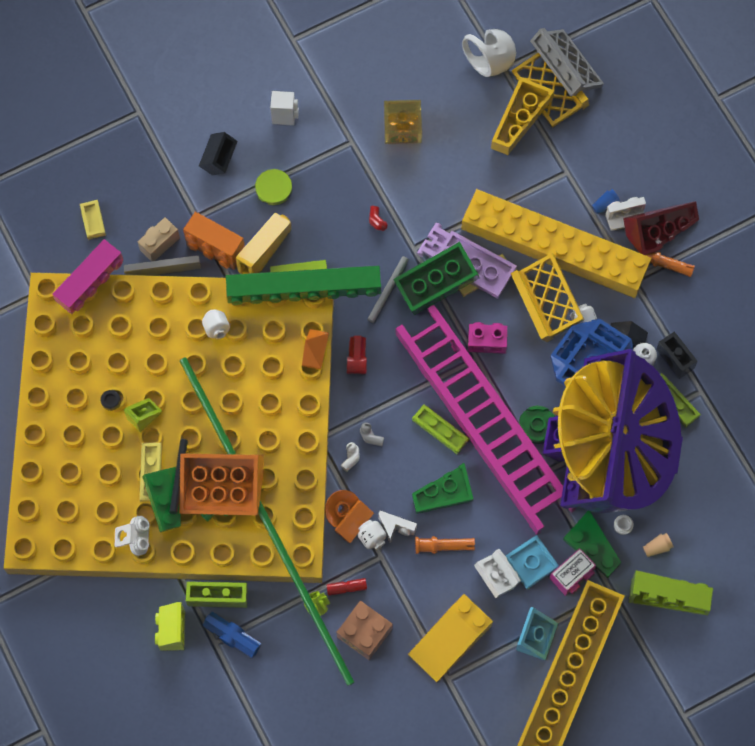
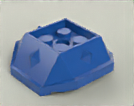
[550,319,633,387]

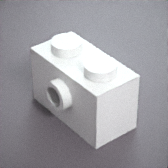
[270,91,299,125]

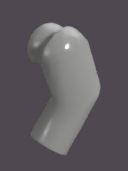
[360,423,384,447]

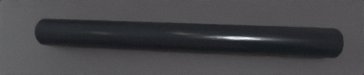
[169,439,188,514]

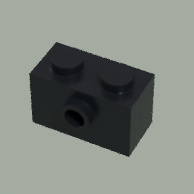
[199,132,238,175]

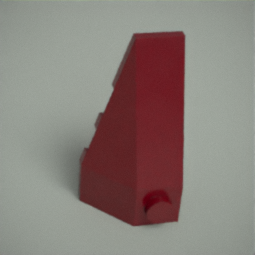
[623,201,699,255]

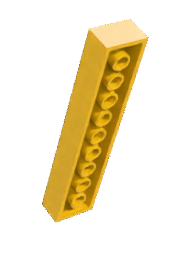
[461,189,651,298]
[517,580,625,746]

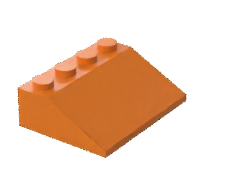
[179,453,264,515]

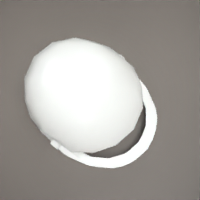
[462,29,516,77]

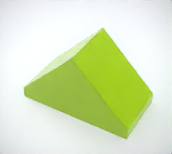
[124,398,162,432]

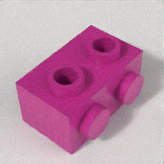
[468,322,507,354]

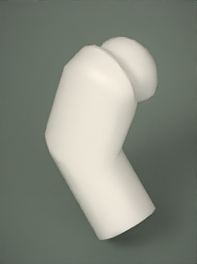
[341,442,360,472]

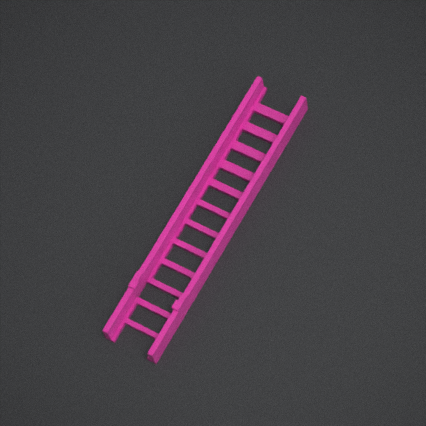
[396,305,576,535]

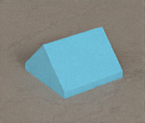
[516,607,558,660]

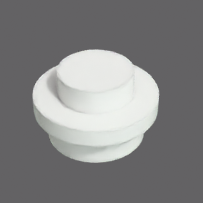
[614,515,634,535]

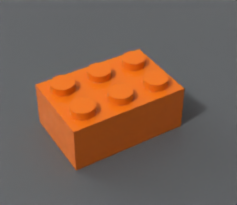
[183,211,245,270]

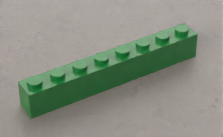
[226,266,381,305]

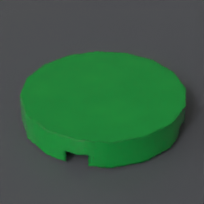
[519,405,555,444]

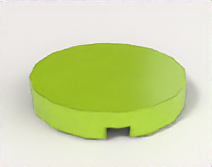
[255,169,292,205]

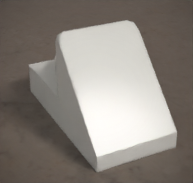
[379,511,417,543]

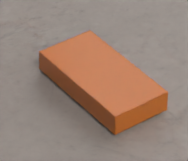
[334,500,374,543]

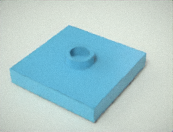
[505,535,559,589]

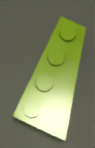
[629,570,713,616]

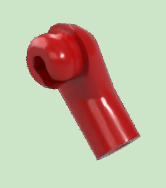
[369,206,388,231]

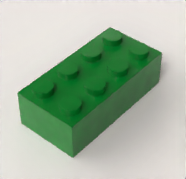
[393,242,480,315]

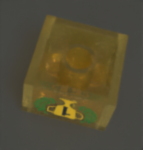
[384,100,422,144]

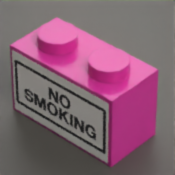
[549,548,596,596]

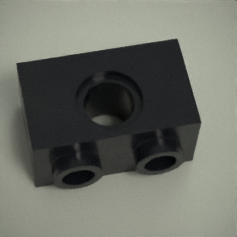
[656,331,698,379]

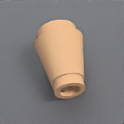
[643,533,674,557]

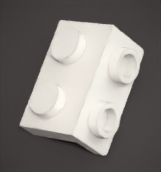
[606,197,646,231]
[474,549,521,598]

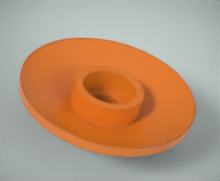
[325,490,359,528]

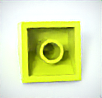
[155,602,185,651]

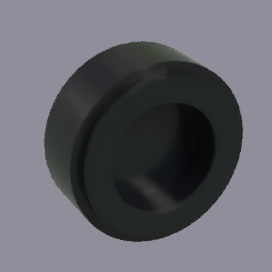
[100,390,121,411]

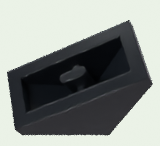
[610,321,648,348]

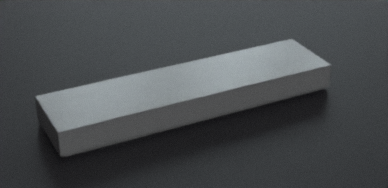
[124,255,201,276]

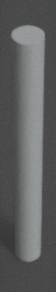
[367,256,409,323]

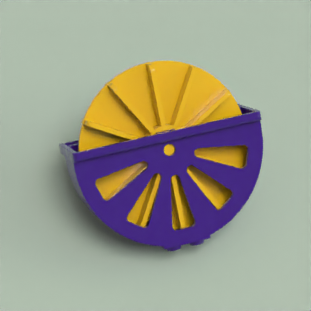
[543,349,683,513]

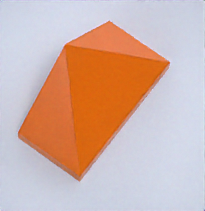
[302,329,329,370]

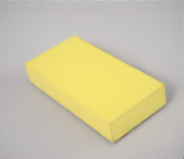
[80,200,106,240]

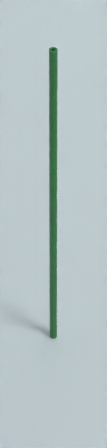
[180,357,355,686]

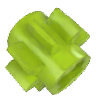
[304,591,330,616]

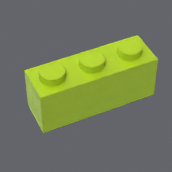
[186,582,248,608]

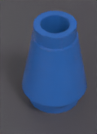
[591,189,620,214]

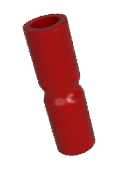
[326,578,367,596]

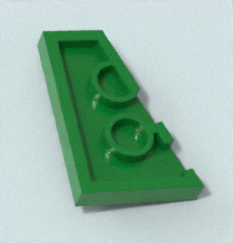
[412,463,474,514]
[142,467,181,533]
[563,510,621,578]

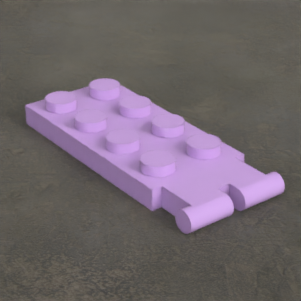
[417,223,517,299]

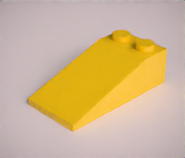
[408,594,493,683]

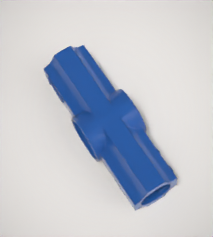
[202,611,262,659]

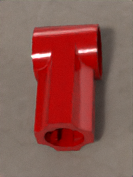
[347,335,367,374]

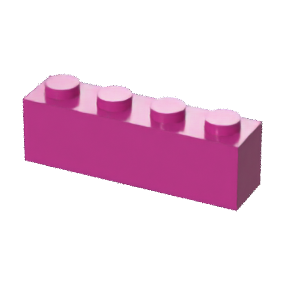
[52,239,123,314]

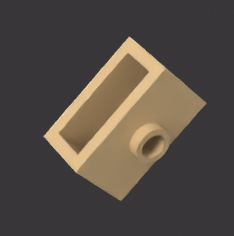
[138,218,180,261]

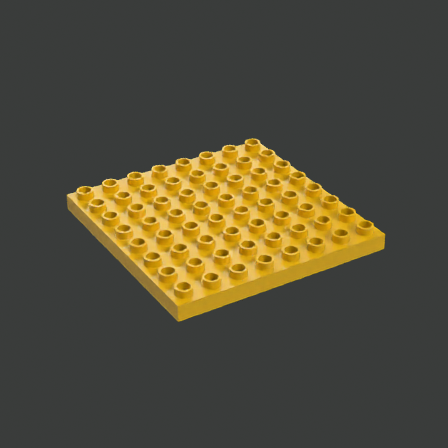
[4,273,334,583]

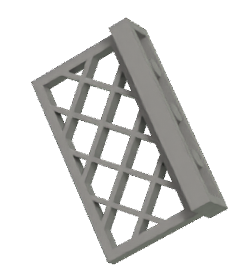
[530,28,604,96]

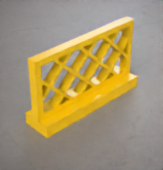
[511,53,589,128]
[511,253,585,342]

